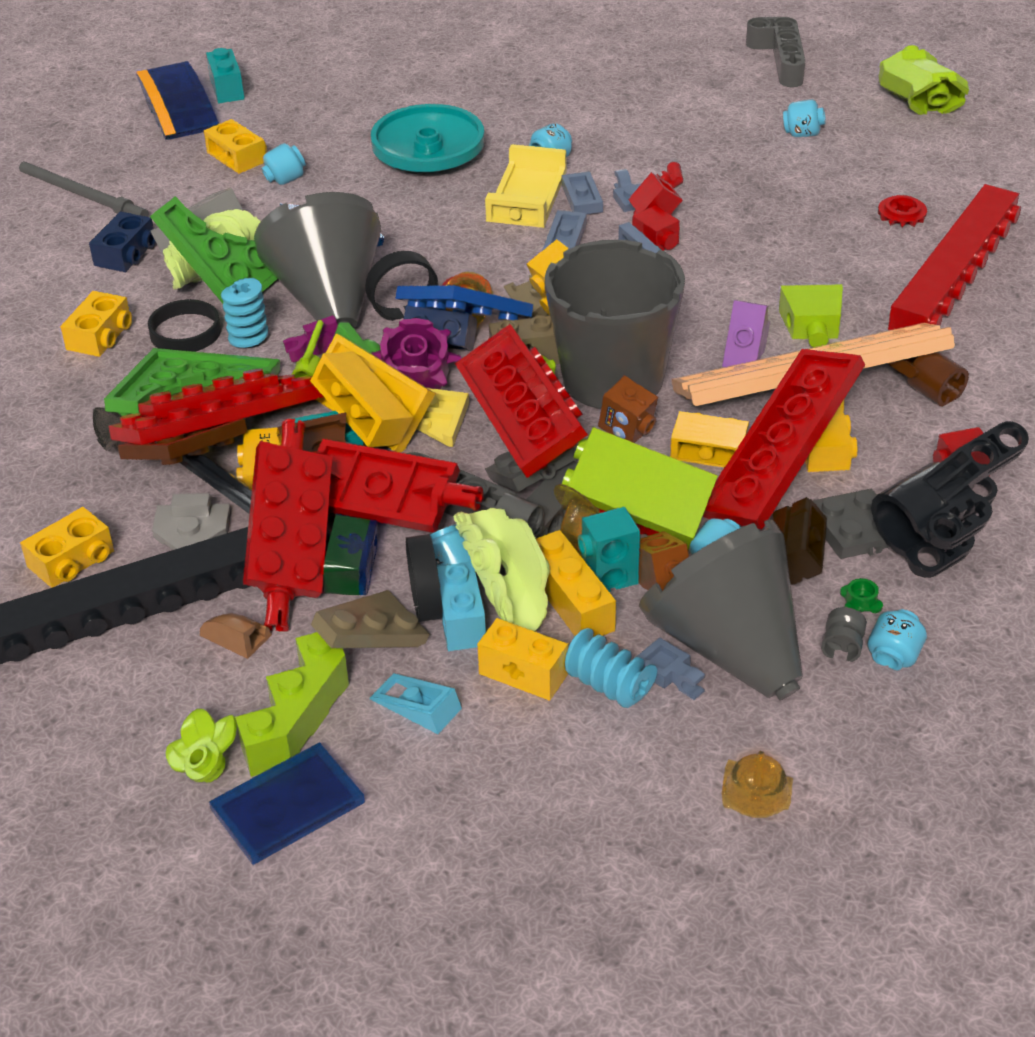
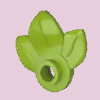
[166,708,237,783]

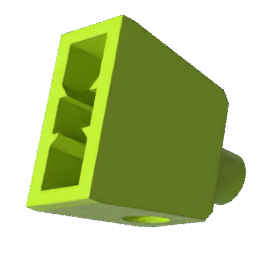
[779,284,843,347]

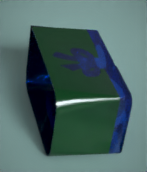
[323,514,378,595]

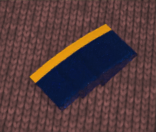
[136,61,219,140]

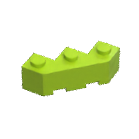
[235,632,349,777]

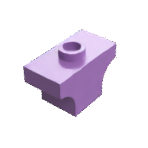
[722,300,770,367]

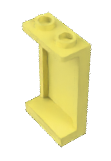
[485,144,567,228]

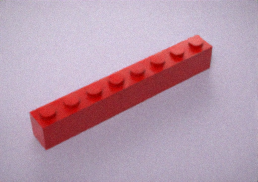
[888,184,1021,330]

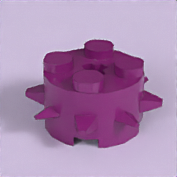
[371,318,461,389]

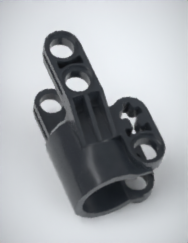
[871,421,1029,578]

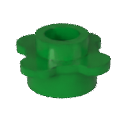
[840,578,883,613]

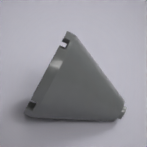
[254,192,381,328]
[639,520,803,701]

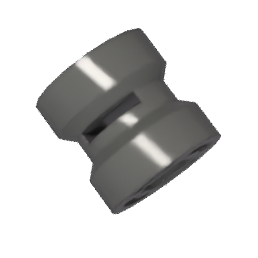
[821,607,867,662]

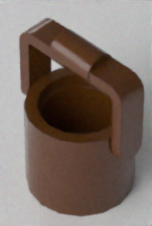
[888,352,969,407]

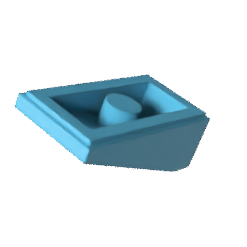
[370,673,462,734]

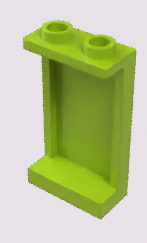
[560,427,718,550]

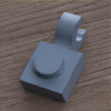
[613,169,641,212]
[636,637,705,700]

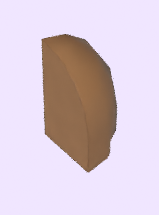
[200,613,272,659]

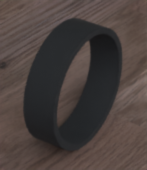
[365,251,438,321]
[148,299,221,352]
[406,534,442,622]

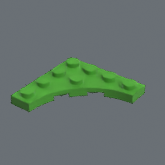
[150,196,277,304]
[104,348,280,416]

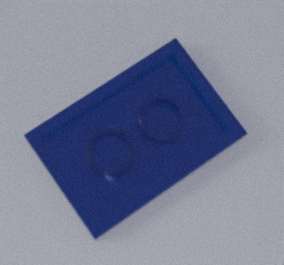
[209,742,365,865]

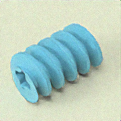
[221,278,268,348]
[565,628,658,708]

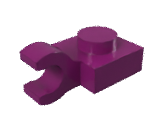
[283,315,338,362]

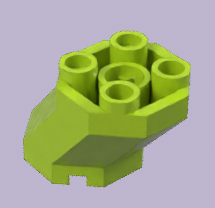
[878,45,969,115]

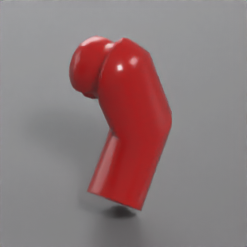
[657,162,683,188]

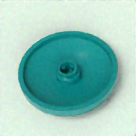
[371,104,485,172]

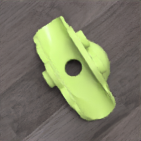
[163,209,261,290]
[453,508,550,632]

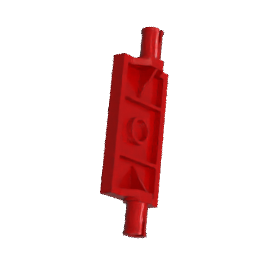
[243,419,332,632]
[313,439,483,533]

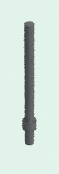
[19,161,149,217]

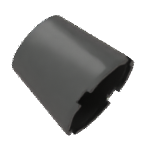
[545,240,685,409]

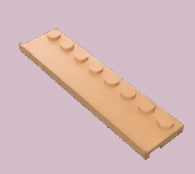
[671,323,955,406]

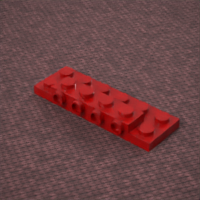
[455,324,588,478]
[703,349,866,530]
[108,369,324,445]

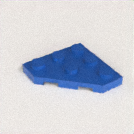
[395,285,533,321]

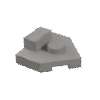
[152,493,231,550]

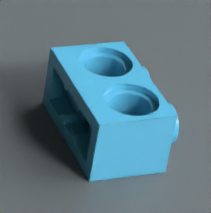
[437,562,486,651]

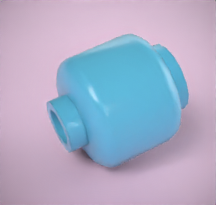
[261,143,306,185]

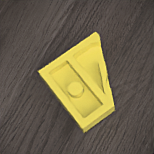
[417,388,469,447]

